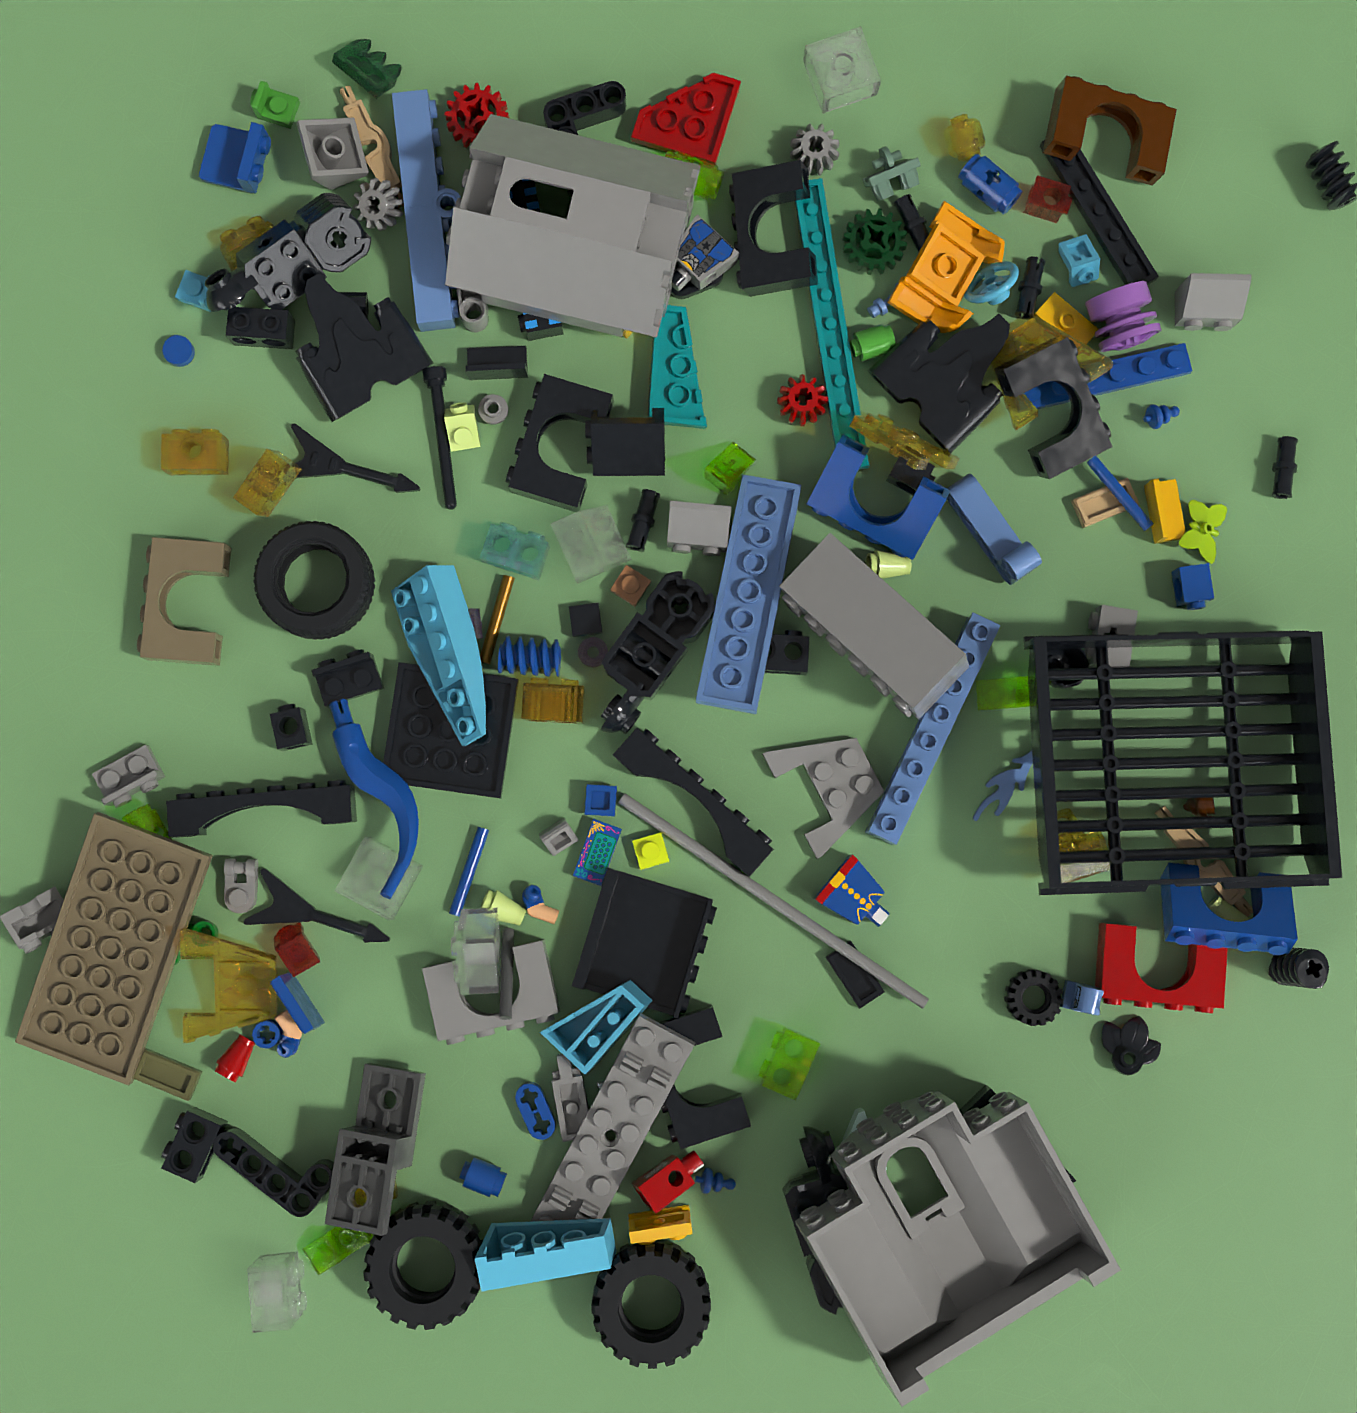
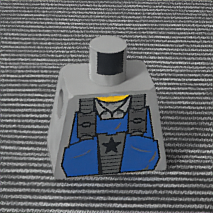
[672,214,739,291]

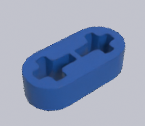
[515,1082,556,1140]

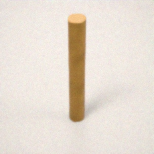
[480,575,515,664]

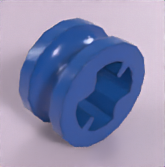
[252,1020,283,1049]

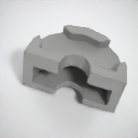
[0,887,64,954]

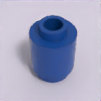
[459,1157,507,1197]

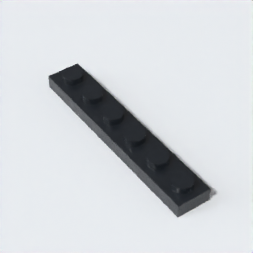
[1040,140,1159,285]

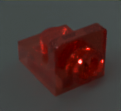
[274,922,320,977]

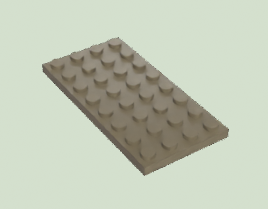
[15,812,213,1086]

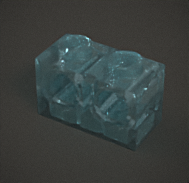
[480,522,550,581]

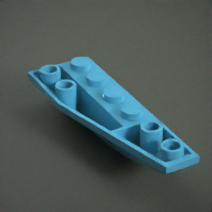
[391,565,486,746]

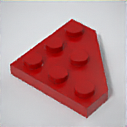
[631,72,741,167]

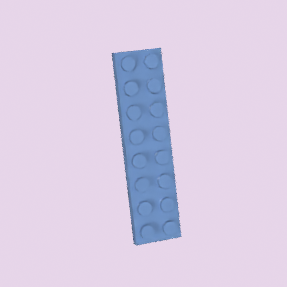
[696,475,802,714]

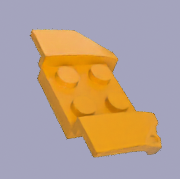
[887,201,1005,333]

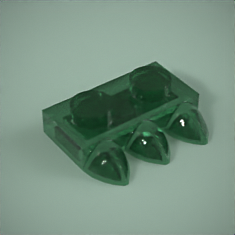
[332,39,402,99]

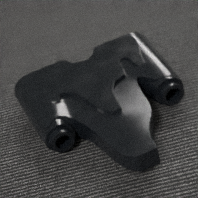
[295,273,434,423]
[868,313,1010,454]

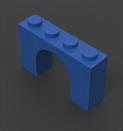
[807,434,950,560]
[1160,862,1298,955]

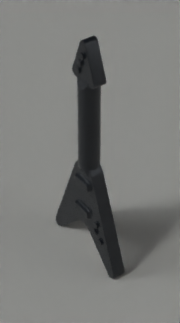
[276,423,421,493]
[244,868,391,943]

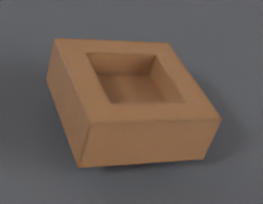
[610,565,651,607]

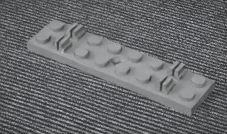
[531,1013,695,1221]

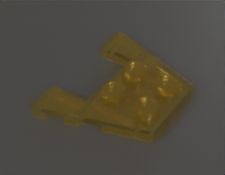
[991,316,1113,431]
[850,413,960,470]
[180,928,278,1043]

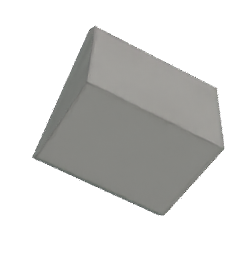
[539,818,578,856]

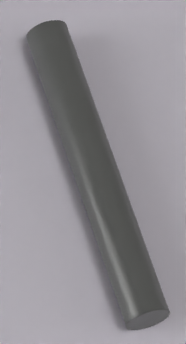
[499,928,514,1020]

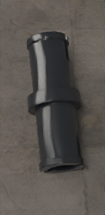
[893,194,929,252]
[1015,256,1046,320]
[1272,436,1298,499]
[626,489,661,552]

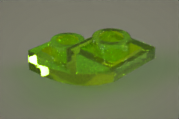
[976,676,1029,711]
[302,1227,373,1275]

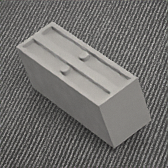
[779,533,969,720]

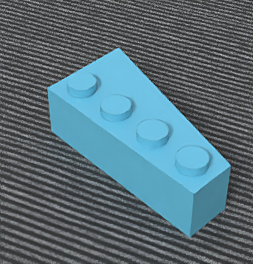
[474,1218,617,1292]

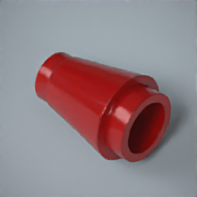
[214,1034,255,1083]

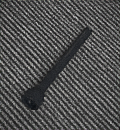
[422,366,457,510]

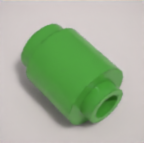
[850,324,896,362]

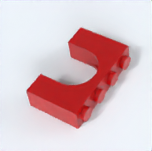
[1095,923,1228,1013]

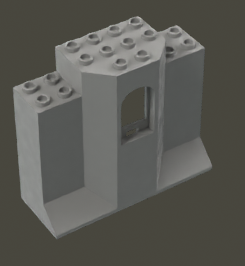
[795,1091,1121,1407]

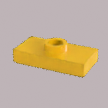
[1034,291,1099,354]

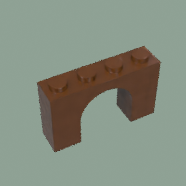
[1043,75,1177,186]

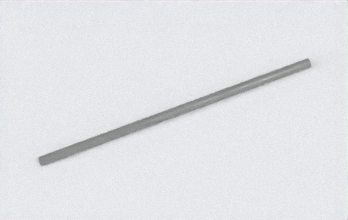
[619,793,929,1009]

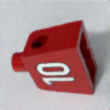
[631,1150,704,1214]

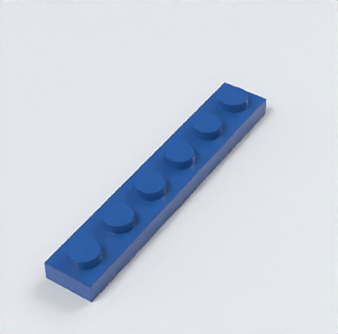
[1014,343,1193,414]

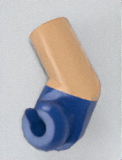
[522,885,560,925]
[274,1010,302,1058]

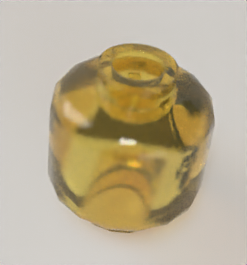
[944,114,986,162]

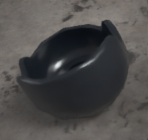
[1047,648,1089,689]

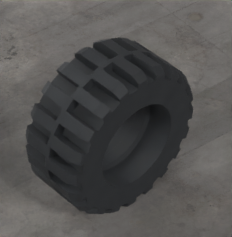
[363,1201,483,1330]
[591,1239,711,1369]

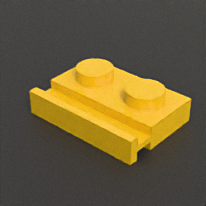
[628,1204,693,1245]

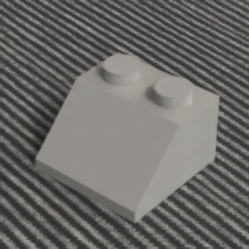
[1175,273,1251,331]
[667,501,731,556]

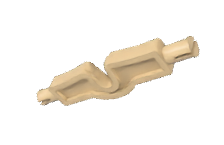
[339,86,404,208]
[1155,805,1253,917]

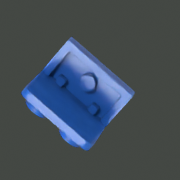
[199,122,271,194]

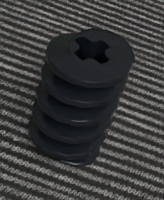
[1305,141,1357,211]
[1269,947,1329,989]

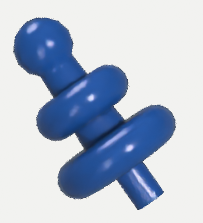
[1143,404,1180,429]
[695,1167,736,1194]

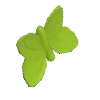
[1178,500,1227,564]

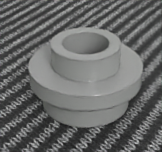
[478,394,508,425]

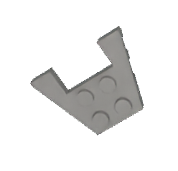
[762,738,884,859]

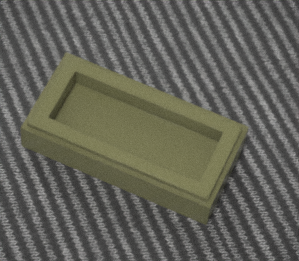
[133,1048,203,1101]

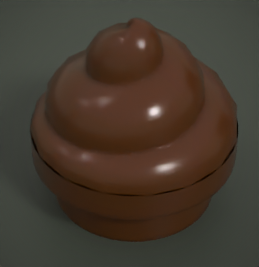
[1183,798,1216,817]

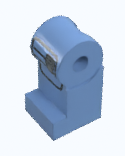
[1060,980,1104,1016]

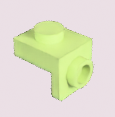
[444,402,481,452]

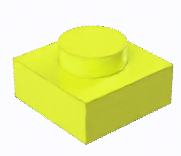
[632,832,670,870]

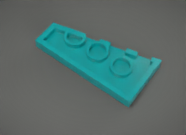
[647,305,707,429]

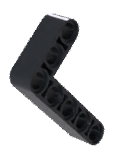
[543,81,627,200]

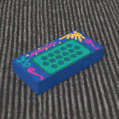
[573,819,622,886]

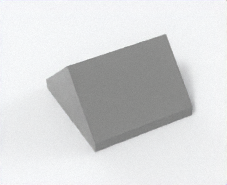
[297,118,369,190]

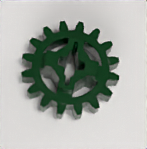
[842,208,907,275]

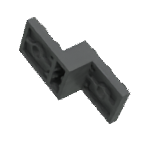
[325,1063,426,1236]

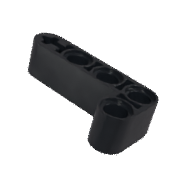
[213,1127,334,1217]

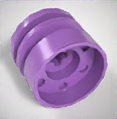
[1085,281,1162,352]

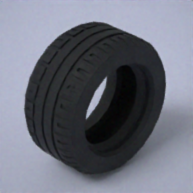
[253,521,375,640]

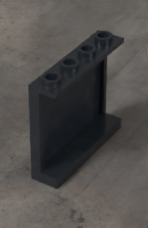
[572,868,717,1019]

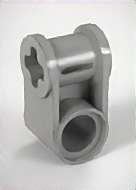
[456,288,489,332]

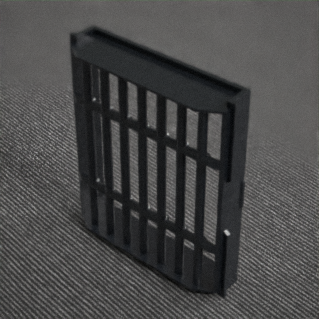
[1023,631,1342,895]

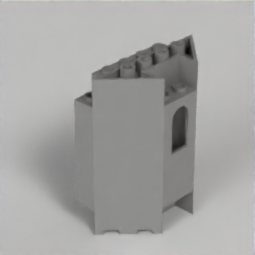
[445,114,701,337]

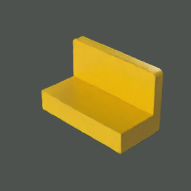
[1144,478,1186,544]

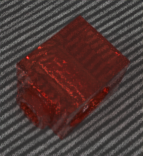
[1023,175,1073,223]

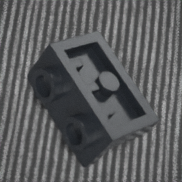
[311,649,384,707]

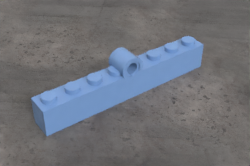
[392,89,461,332]

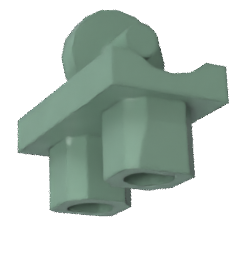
[862,146,921,201]

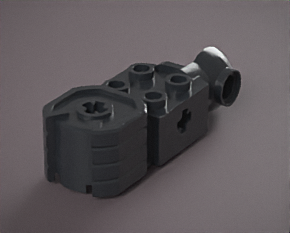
[205,193,371,312]
[601,571,715,734]
[782,1126,848,1315]

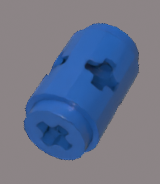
[958,154,1023,215]

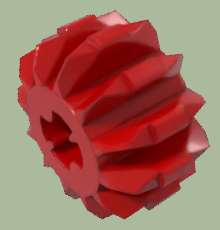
[777,374,828,426]

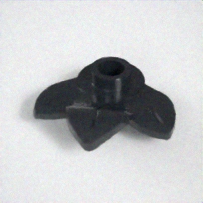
[1101,1016,1161,1076]

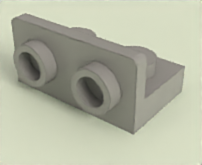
[92,745,165,808]

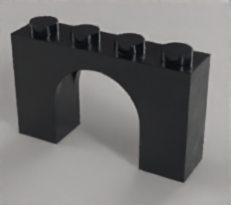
[729,160,818,297]
[994,336,1113,479]
[506,374,614,513]
[658,1005,751,1149]

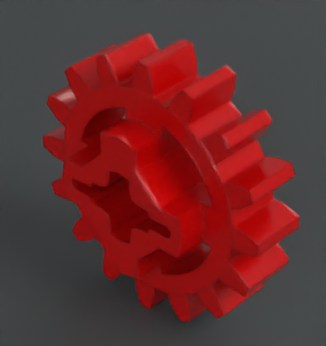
[444,83,509,148]

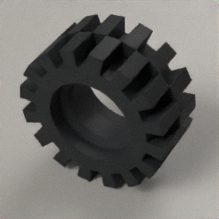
[1004,969,1064,1026]

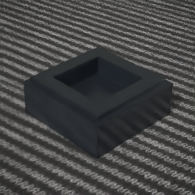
[569,603,603,637]

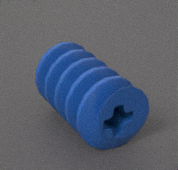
[498,636,561,678]

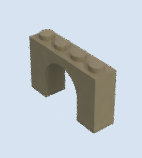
[137,537,231,666]

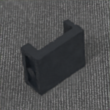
[585,408,665,476]

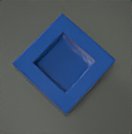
[584,784,617,817]

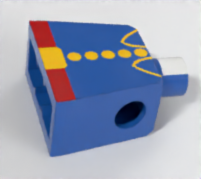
[813,855,890,927]

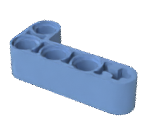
[947,473,1042,585]

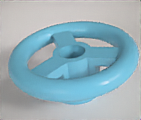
[964,261,1019,305]

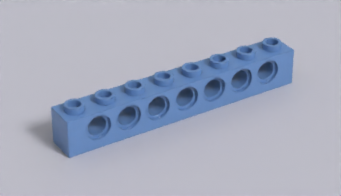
[865,612,1001,845]

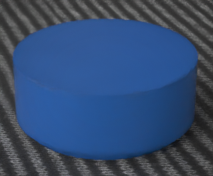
[162,335,195,367]

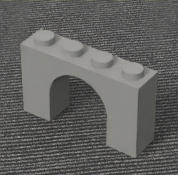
[422,939,560,1045]

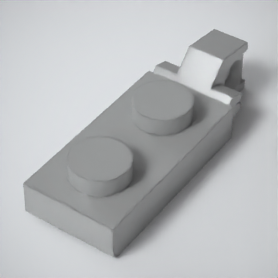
[551,1053,589,1142]

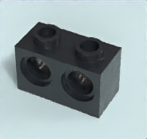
[226,307,295,349]
[765,630,810,675]
[161,1107,228,1183]

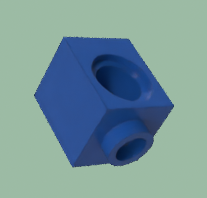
[1171,563,1215,610]

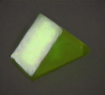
[704,442,756,495]

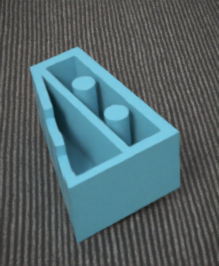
[540,980,653,1074]

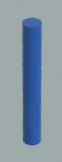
[1087,456,1154,531]
[449,827,489,917]

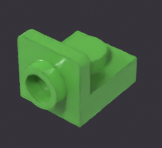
[250,81,300,129]

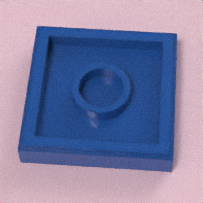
[270,972,325,1034]

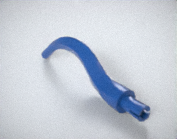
[329,699,419,899]

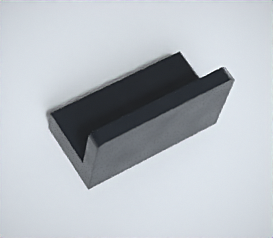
[465,346,528,380]

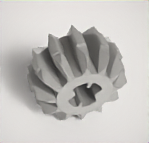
[790,123,840,176]
[352,178,404,231]

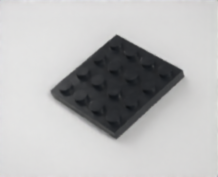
[383,662,519,799]

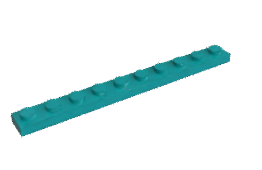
[795,178,869,469]

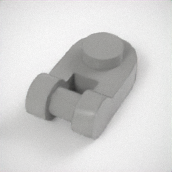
[224,858,258,913]

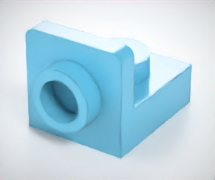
[1058,234,1100,287]
[175,270,211,312]

